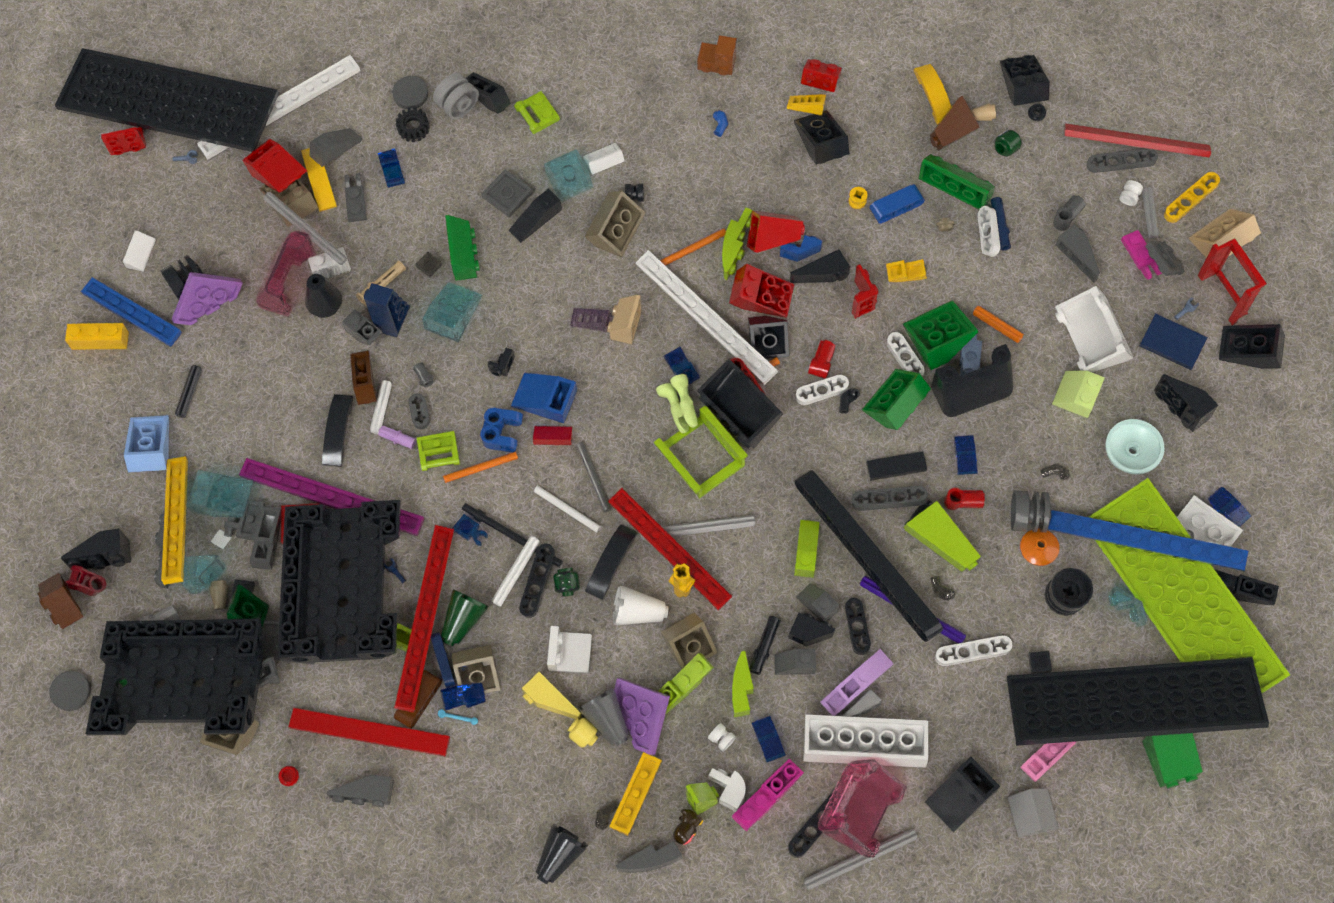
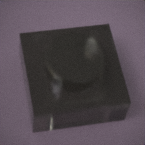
[416,252,442,277]

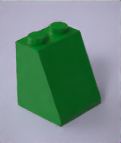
[1142,733,1203,789]

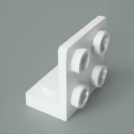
[547,626,592,673]

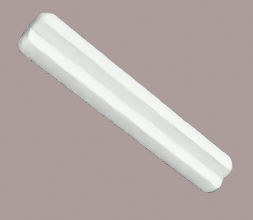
[370,380,392,434]

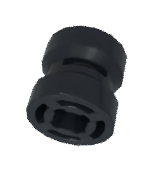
[625,183,644,202]

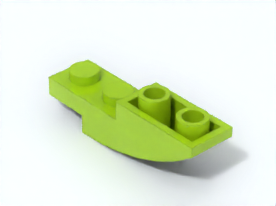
[722,208,752,280]
[658,653,714,715]

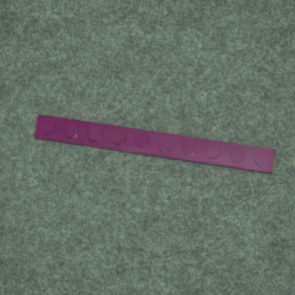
[239,458,425,537]

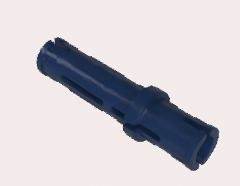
[990,197,1011,251]

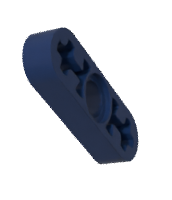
[431,632,456,688]

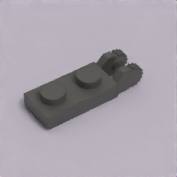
[344,173,367,222]

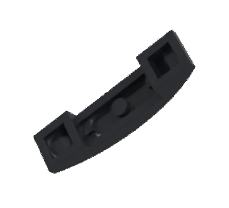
[322,394,353,467]
[585,524,638,600]

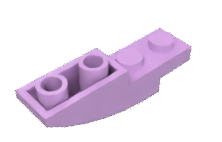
[820,649,893,716]

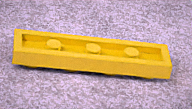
[609,752,662,836]

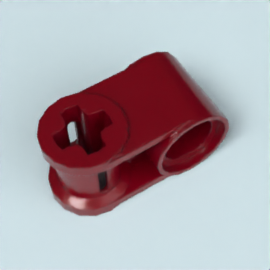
[64,565,107,596]

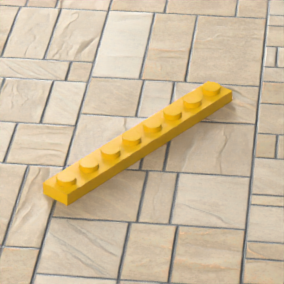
[161,456,188,585]

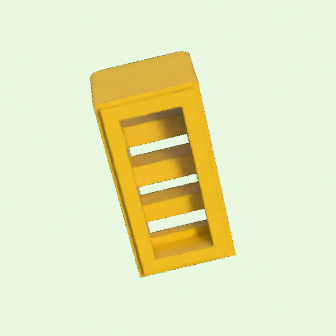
[787,94,826,115]

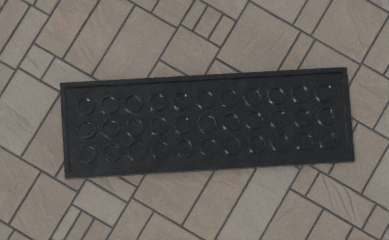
[55,48,279,152]
[1007,657,1269,746]

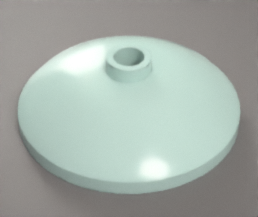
[1105,419,1164,474]

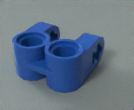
[480,408,523,452]

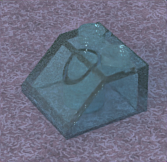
[544,149,594,202]
[180,555,227,594]

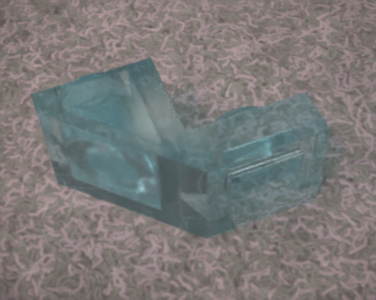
[1109,587,1148,627]

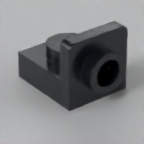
[487,348,515,377]

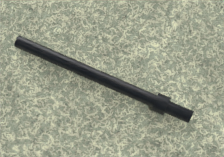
[462,503,563,568]

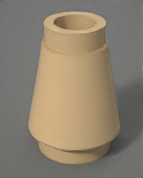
[971,103,996,121]

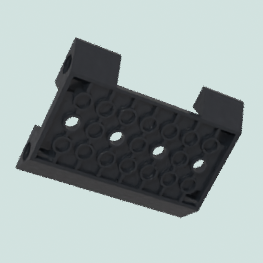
[277,500,401,663]
[86,619,264,736]

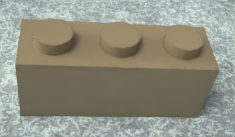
[584,191,646,257]

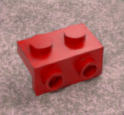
[801,59,842,92]

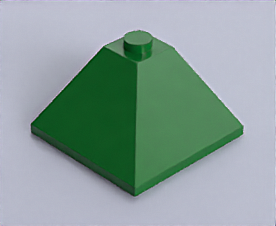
[903,300,978,370]

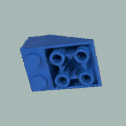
[511,373,577,424]

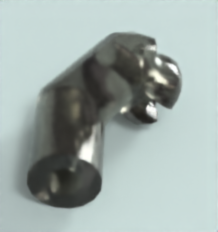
[595,801,617,830]

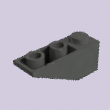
[327,775,394,807]

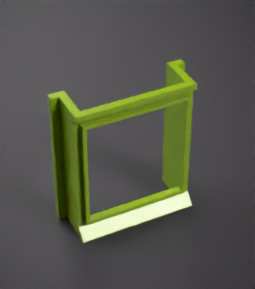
[654,406,748,499]

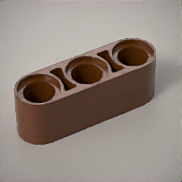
[394,670,442,729]

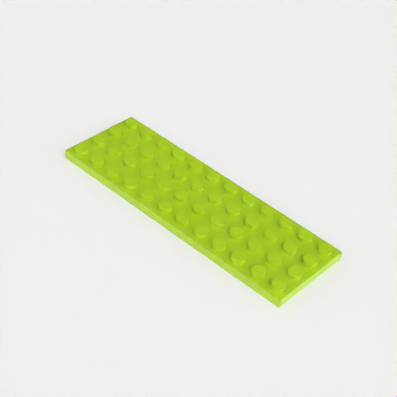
[1089,478,1290,693]

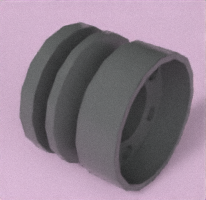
[1011,490,1051,533]

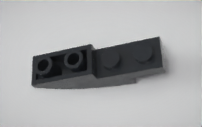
[1214,569,1279,606]

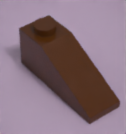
[350,350,377,405]

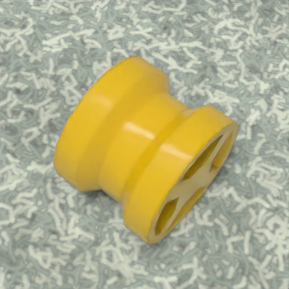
[848,187,868,209]

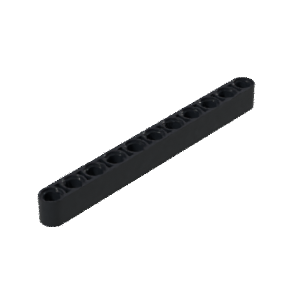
[794,470,943,642]

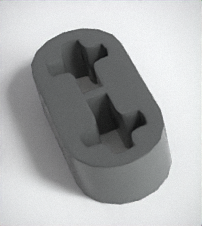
[409,393,430,429]

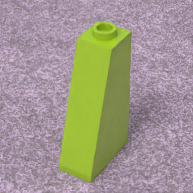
[903,501,981,572]

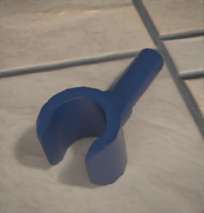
[384,558,406,584]

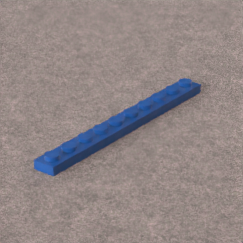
[1048,510,1249,571]

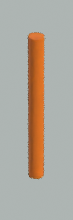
[660,228,726,266]
[443,451,518,483]

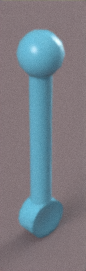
[438,709,478,725]

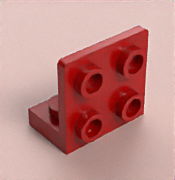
[101,127,146,155]
[852,264,878,319]

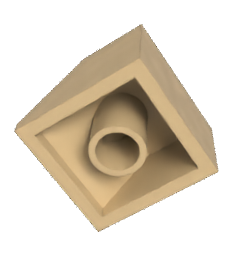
[607,295,642,344]

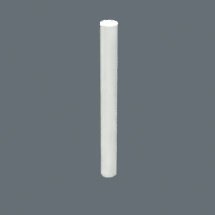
[534,485,601,533]

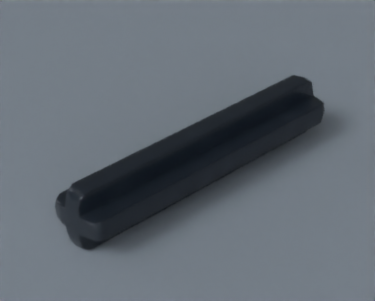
[175,365,202,418]

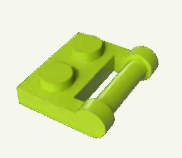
[514,91,560,134]
[417,431,460,471]

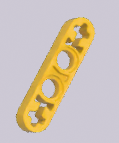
[1164,172,1220,223]

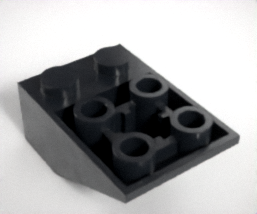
[1000,55,1050,106]
[1154,374,1218,432]
[61,528,131,570]
[925,757,1000,833]

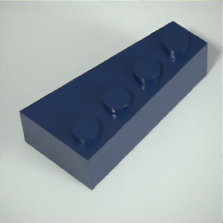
[364,283,410,338]

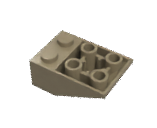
[259,180,319,227]

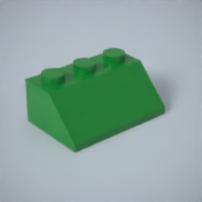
[445,215,480,281]
[862,369,931,430]

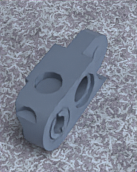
[959,328,982,376]

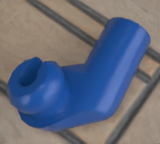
[713,110,728,137]

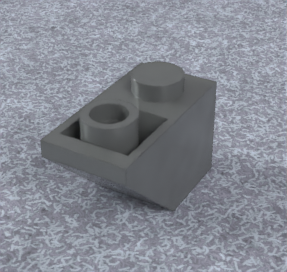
[342,309,382,346]

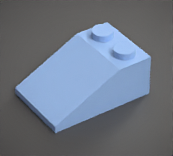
[124,415,169,472]

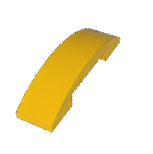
[913,64,951,124]
[301,148,337,212]

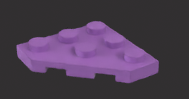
[172,272,243,325]
[614,678,670,755]

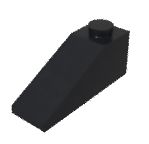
[466,72,511,114]
[509,188,562,243]
[790,249,850,283]

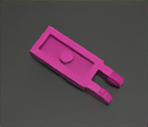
[1121,230,1162,280]

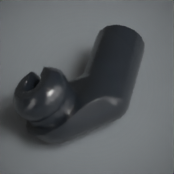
[839,388,860,414]

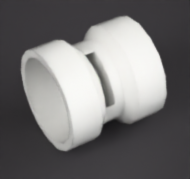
[1119,180,1143,206]
[708,723,736,752]

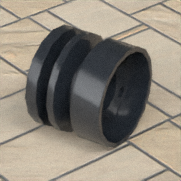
[160,255,203,300]
[1044,568,1093,616]

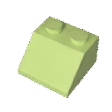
[1052,371,1105,418]

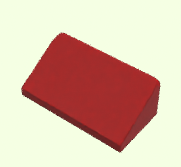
[533,426,572,445]

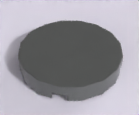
[392,76,428,109]
[49,671,91,711]

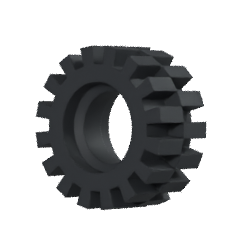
[396,107,430,142]

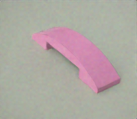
[1020,741,1077,782]

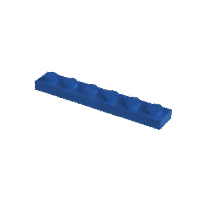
[81,277,182,347]

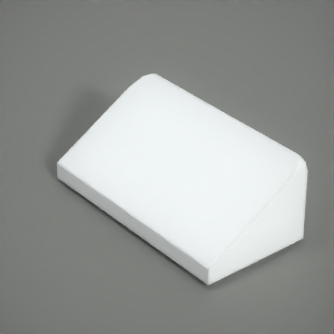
[583,143,624,175]
[123,231,156,272]

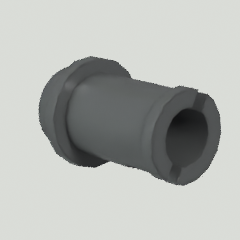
[413,362,434,387]

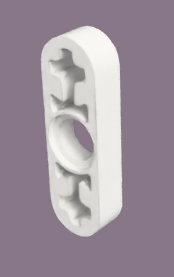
[978,206,1000,257]
[887,332,924,377]
[796,375,849,405]

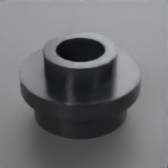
[1028,104,1046,121]

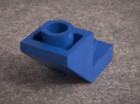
[780,235,822,262]

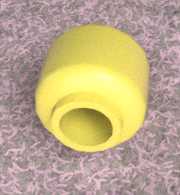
[568,717,598,748]

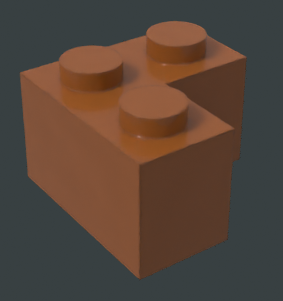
[697,35,737,75]

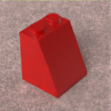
[746,210,805,253]

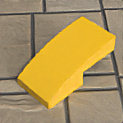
[886,259,927,282]

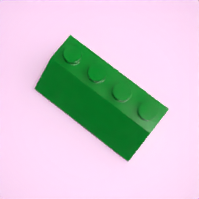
[918,154,995,210]

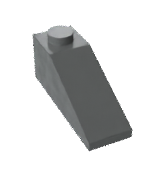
[310,128,362,167]
[1056,224,1100,283]

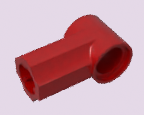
[808,340,836,379]
[944,488,985,510]

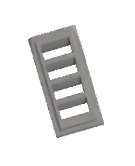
[843,690,882,717]

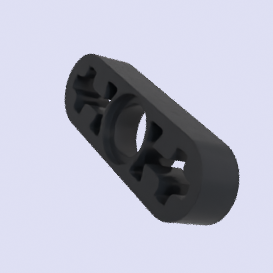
[845,598,871,655]

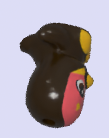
[673,809,704,845]

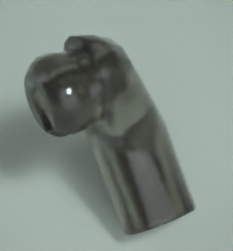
[1040,464,1070,480]
[930,576,955,601]

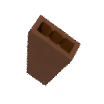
[930,96,980,151]

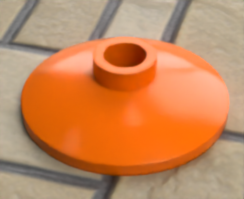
[1020,528,1059,566]

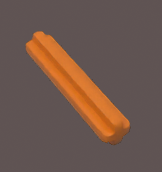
[973,306,1024,343]

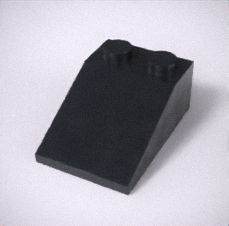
[794,110,850,165]
[1219,324,1285,369]

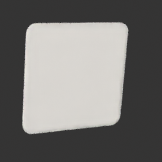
[211,530,231,549]

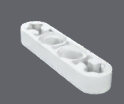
[935,636,1012,666]

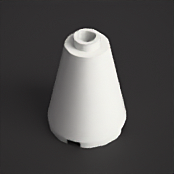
[613,586,668,625]

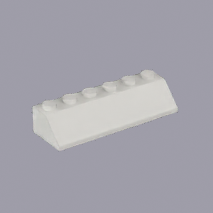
[803,715,928,768]

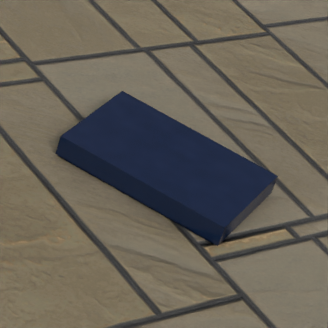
[1139,313,1208,370]

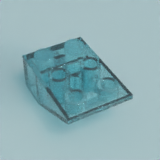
[422,282,482,343]
[187,470,254,518]

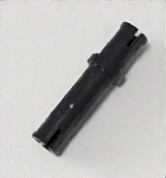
[749,616,781,675]

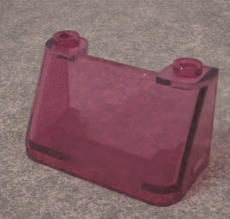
[256,231,316,317]
[818,759,907,858]

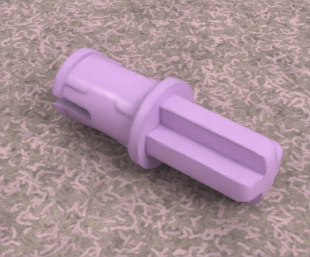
[378,426,417,450]

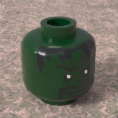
[553,568,580,597]

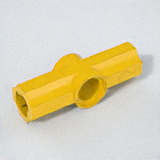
[669,564,695,598]

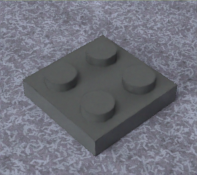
[481,169,533,217]

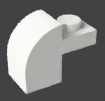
[709,768,746,812]

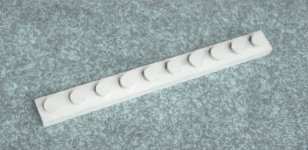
[197,55,360,160]
[636,250,778,385]

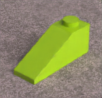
[794,520,820,578]
[686,782,719,815]

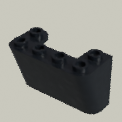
[697,359,783,449]

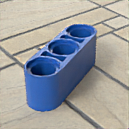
[869,184,925,224]

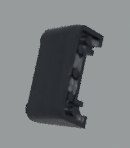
[931,344,1014,417]

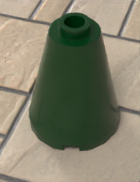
[441,589,489,646]

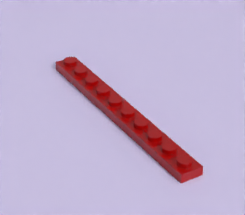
[394,525,454,713]

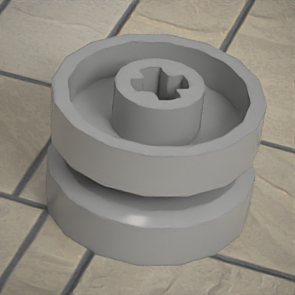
[433,73,479,120]

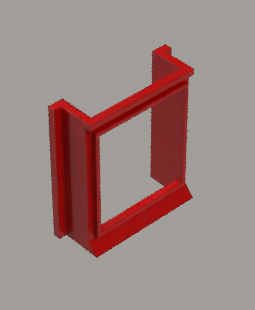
[1198,238,1267,325]

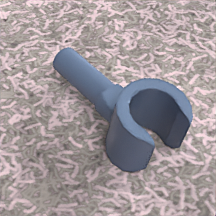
[173,150,198,164]
[1174,297,1199,320]

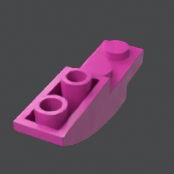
[732,759,804,832]

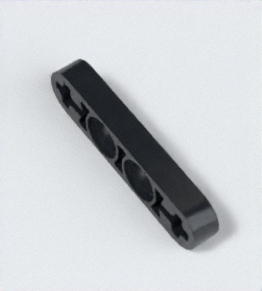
[519,543,555,618]
[788,792,846,858]

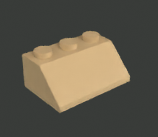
[1189,209,1261,258]

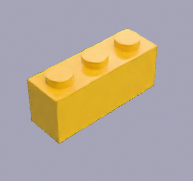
[65,323,129,350]

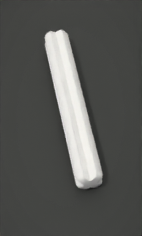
[492,536,540,606]

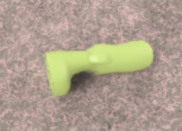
[656,374,698,433]

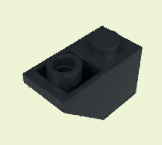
[788,613,835,647]

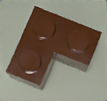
[37,573,83,629]

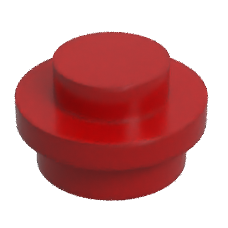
[278,766,299,787]

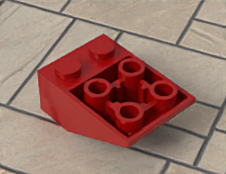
[242,139,307,193]
[729,264,795,318]

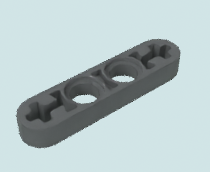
[1087,148,1158,173]
[852,486,928,511]

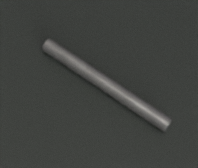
[576,442,611,512]

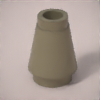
[209,580,229,610]

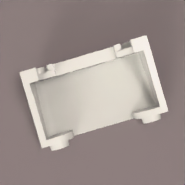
[1055,286,1133,372]

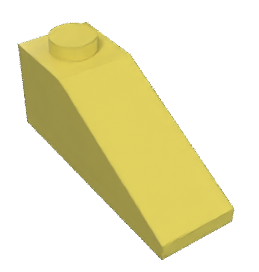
[522,672,582,719]

